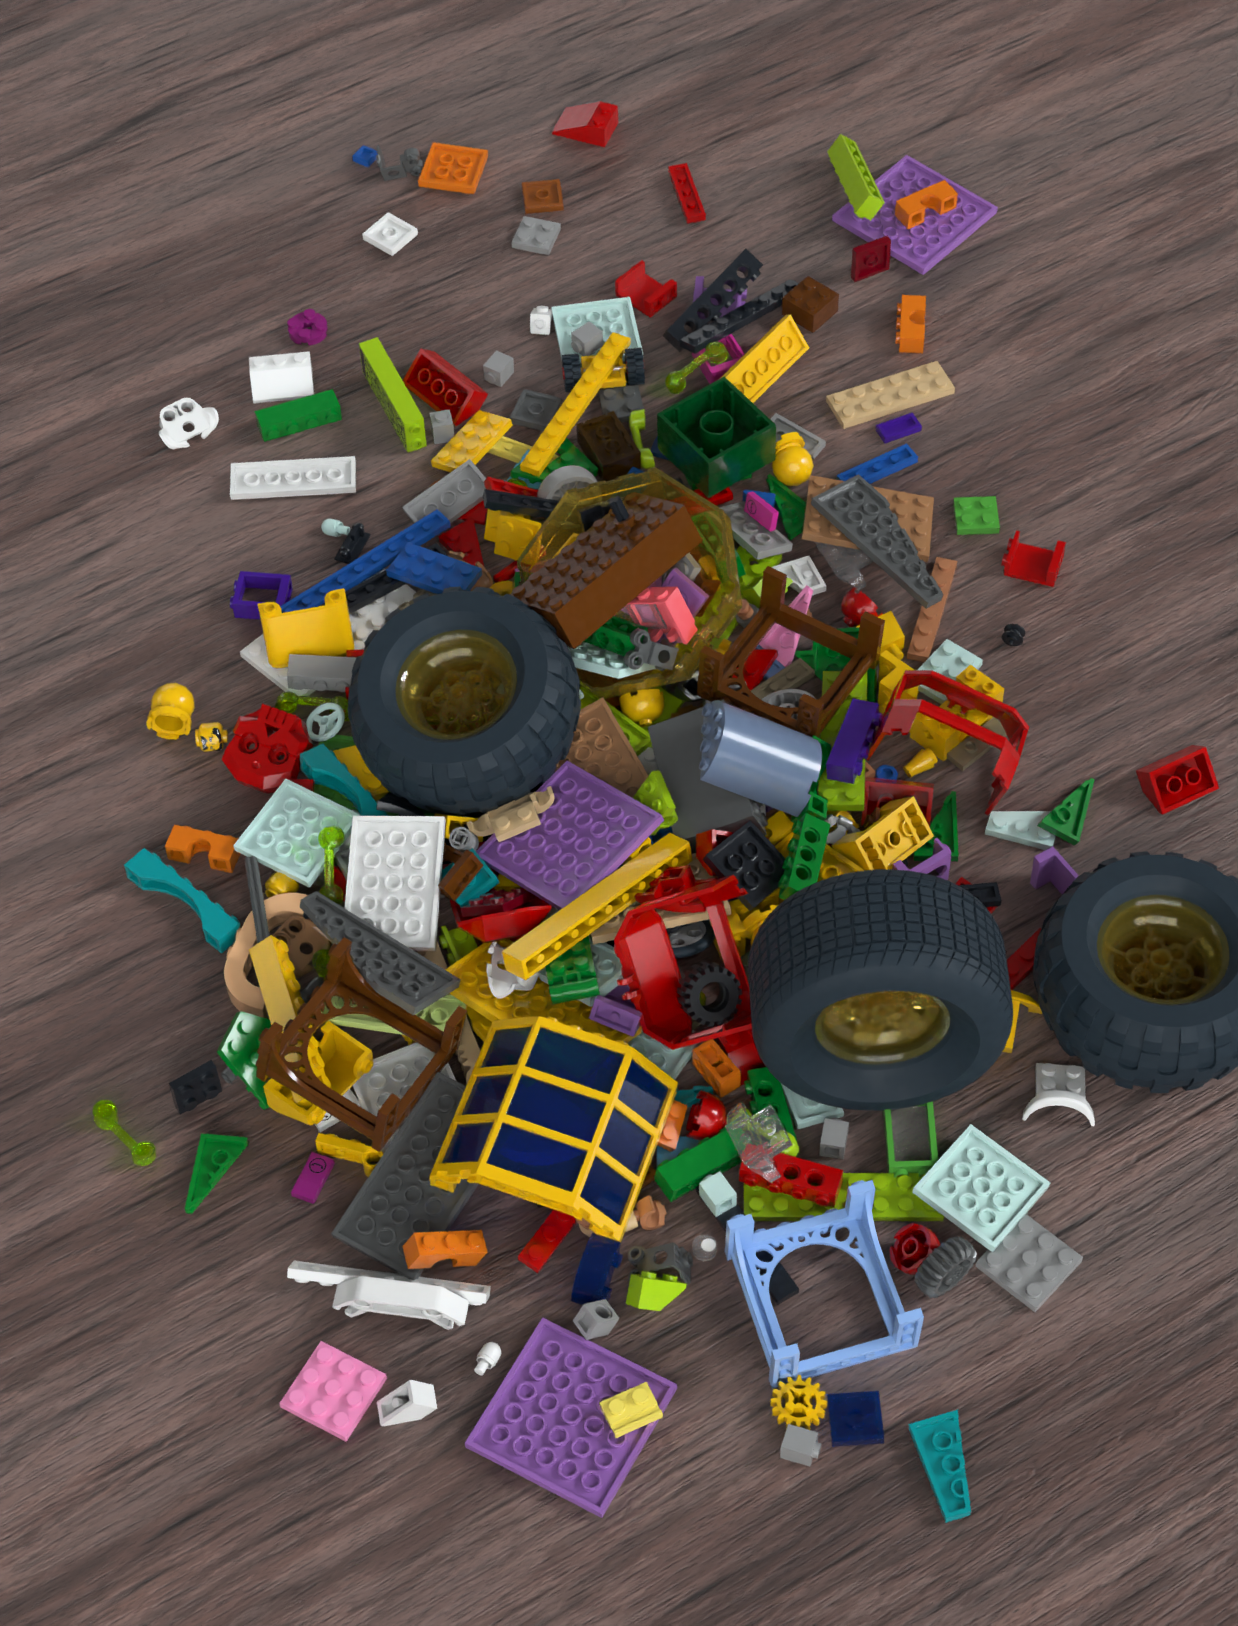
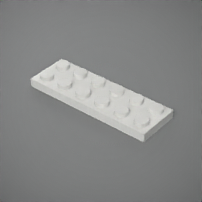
[230,456,356,500]

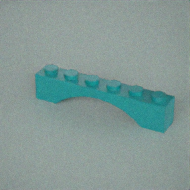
[300,743,388,816]
[124,848,241,954]

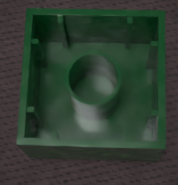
[657,377,776,498]

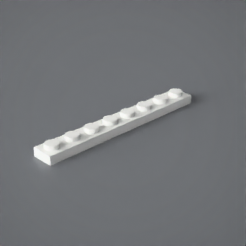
[287,1261,491,1305]

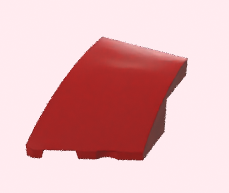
[634,865,717,913]

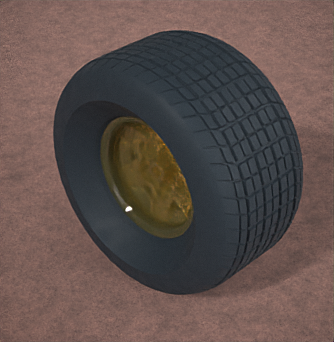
[748,869,1013,1111]

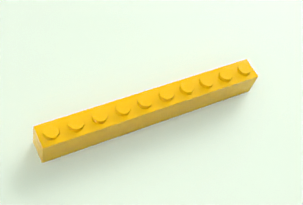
[502,833,693,980]

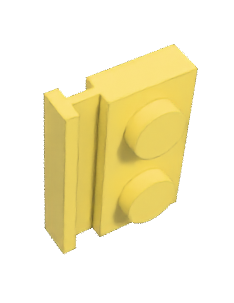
[599,1382,663,1438]

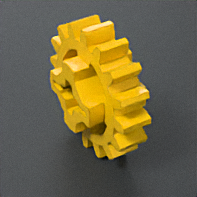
[770,1375,827,1430]

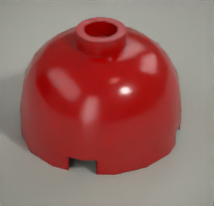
[841,587,883,628]
[686,1091,729,1140]
[890,1223,940,1275]

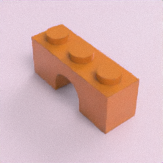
[895,180,958,229]
[895,295,926,353]
[165,825,241,873]
[402,1230,488,1269]

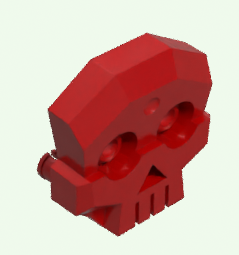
[222,703,313,794]

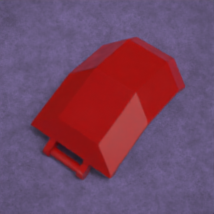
[442,841,552,943]

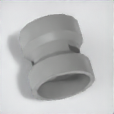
[449,827,479,853]

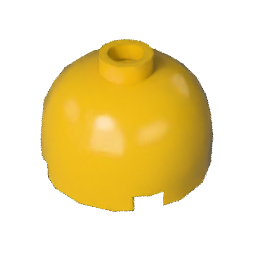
[619,689,665,727]

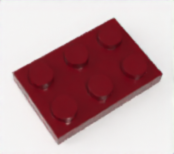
[461,886,535,917]

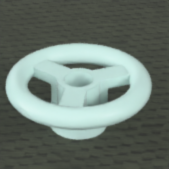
[306,703,345,742]

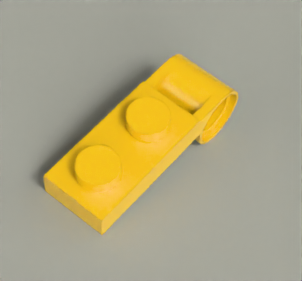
[315,1133,383,1177]

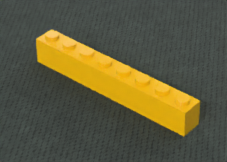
[249,935,331,1110]

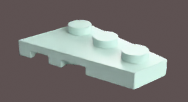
[985,811,1056,850]

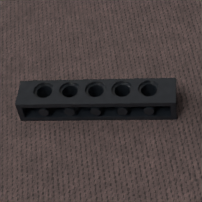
[663,249,763,352]

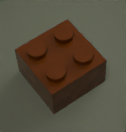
[782,276,839,333]

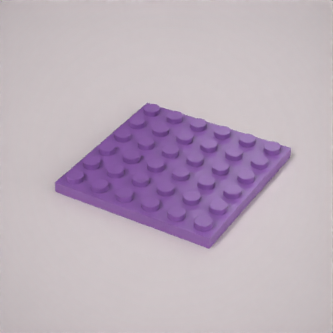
[832,155,997,275]
[476,761,664,910]
[465,1317,677,1518]

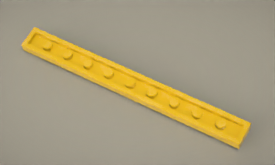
[520,332,631,477]

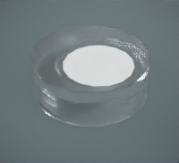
[692,1235,717,1261]

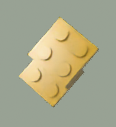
[484,509,542,565]
[878,650,918,732]

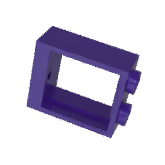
[230,571,293,620]

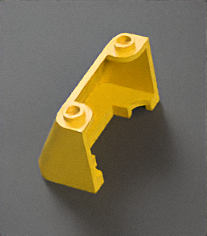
[258,588,355,668]
[263,1021,374,1125]

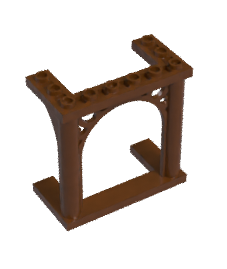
[697,566,885,738]
[256,937,467,1153]

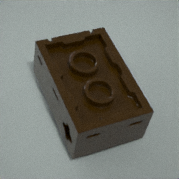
[576,411,641,483]

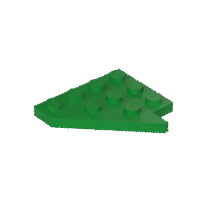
[794,627,878,703]

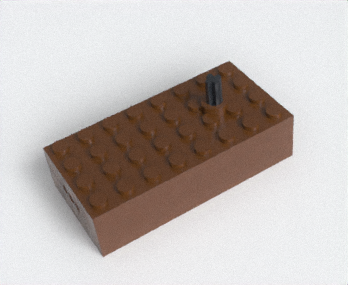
[510,492,703,649]

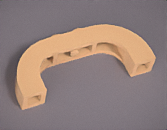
[224,893,311,1019]

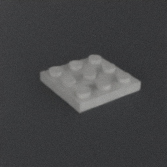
[976,1214,1083,1312]

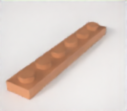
[907,557,957,662]

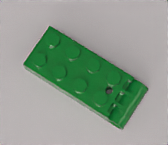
[539,922,600,1005]

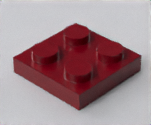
[851,236,891,282]

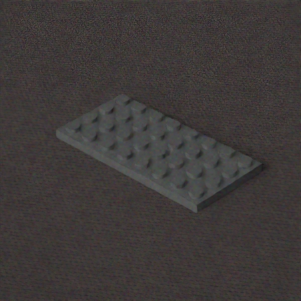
[331,1072,521,1280]

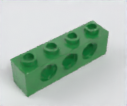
[583,616,648,661]
[778,813,830,900]
[744,1067,799,1158]

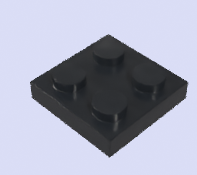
[169,1060,222,1115]

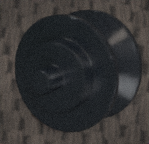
[1002,624,1026,646]

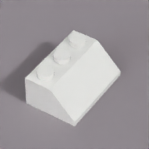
[249,351,314,404]

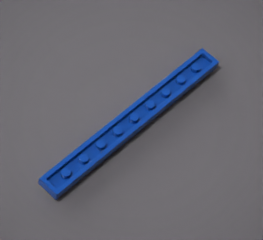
[280,509,451,613]

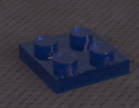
[827,1391,884,1447]

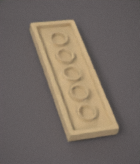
[826,361,955,429]

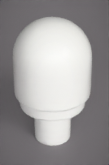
[474,1342,501,1375]

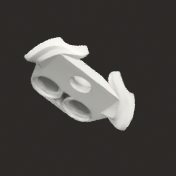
[158,398,219,449]
[486,941,542,998]

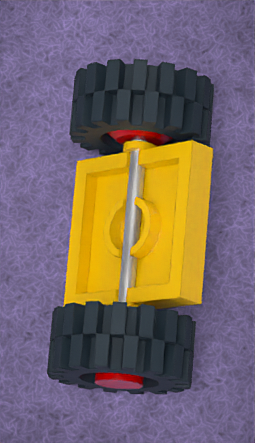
[562,348,645,392]

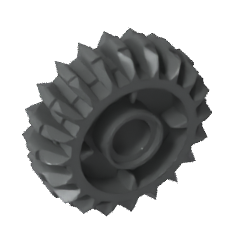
[914,1236,977,1298]

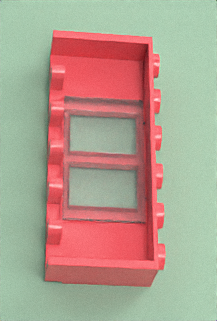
[614,587,698,644]

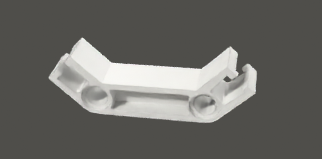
[332,1276,469,1330]

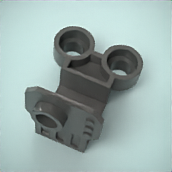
[376,145,424,181]
[624,628,678,671]
[628,1242,693,1285]

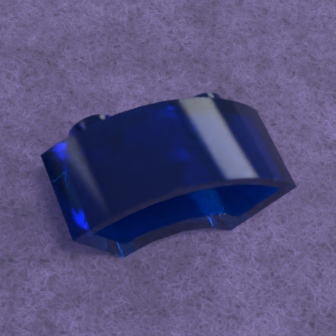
[571,1233,623,1305]

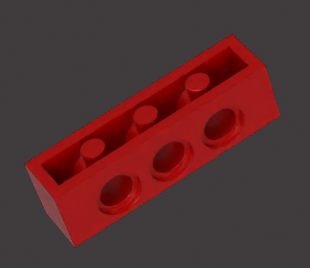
[739,1144,844,1207]

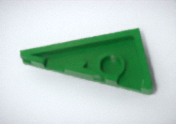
[766,474,806,540]
[1037,778,1095,846]
[914,791,959,862]
[185,1133,249,1214]

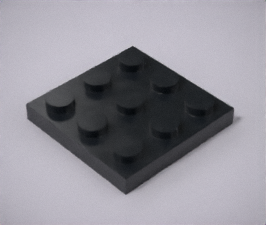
[702,820,785,911]

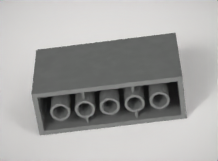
[648,700,768,854]

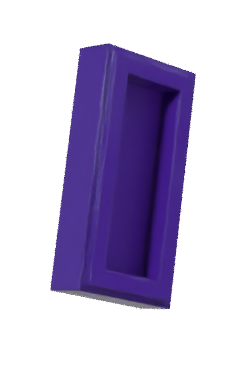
[875,412,922,444]

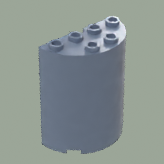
[699,700,822,817]

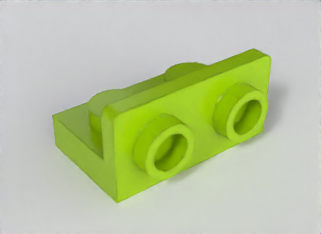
[438,925,478,966]

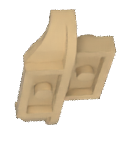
[466,786,555,842]

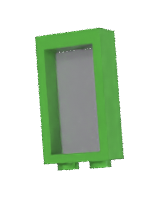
[883,1101,938,1178]

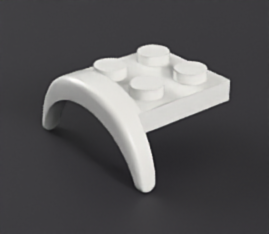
[1022,1063,1095,1126]

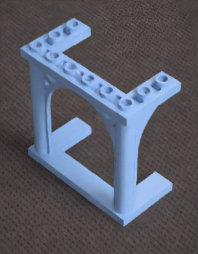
[725,1180,924,1389]

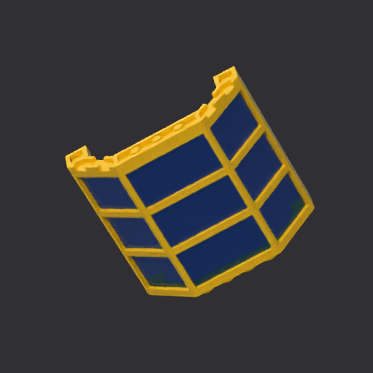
[430,1016,678,1249]

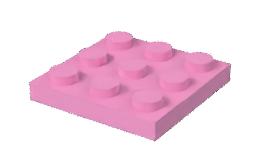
[280,1341,387,1442]

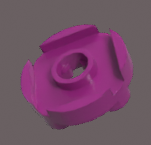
[287,309,328,345]

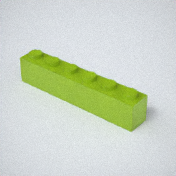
[827,134,885,221]

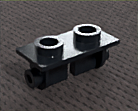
[334,523,371,564]

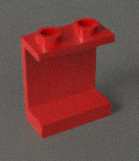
[615,260,677,318]
[1001,530,1066,587]

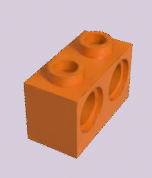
[692,1039,740,1099]

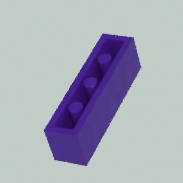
[826,698,882,784]

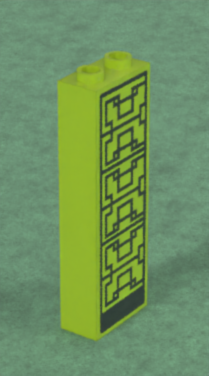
[359,337,427,453]

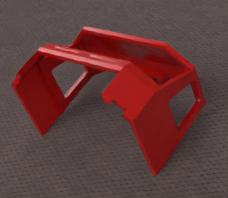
[866,670,1029,815]
[614,875,752,1050]

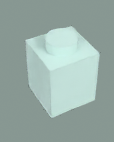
[699,1172,737,1217]

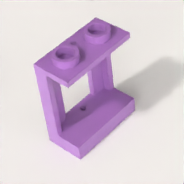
[893,838,951,880]

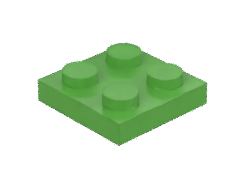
[953,496,1000,535]

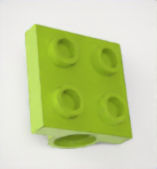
[633,771,678,835]

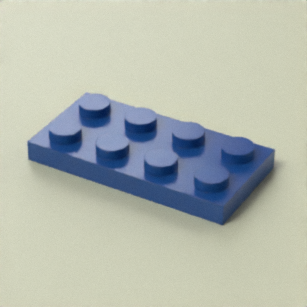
[386,542,483,594]

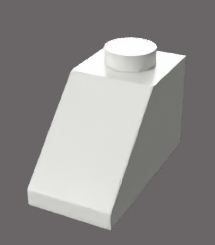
[377,1380,437,1426]

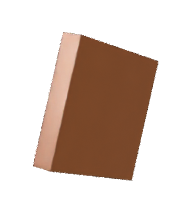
[522,179,564,214]

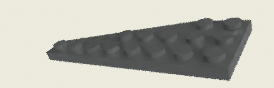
[811,474,943,609]
[300,891,461,1015]

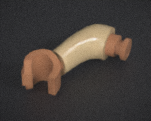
[576,1195,667,1239]

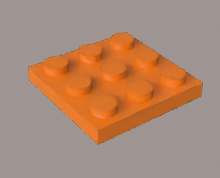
[418,142,488,194]

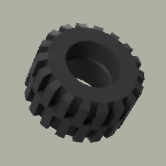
[677,962,743,1026]

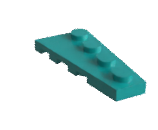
[908,1409,971,1523]

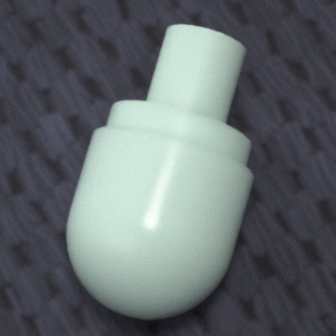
[321,519,350,537]

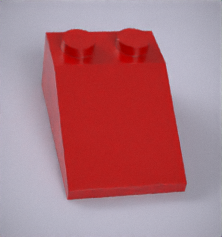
[552,101,618,147]

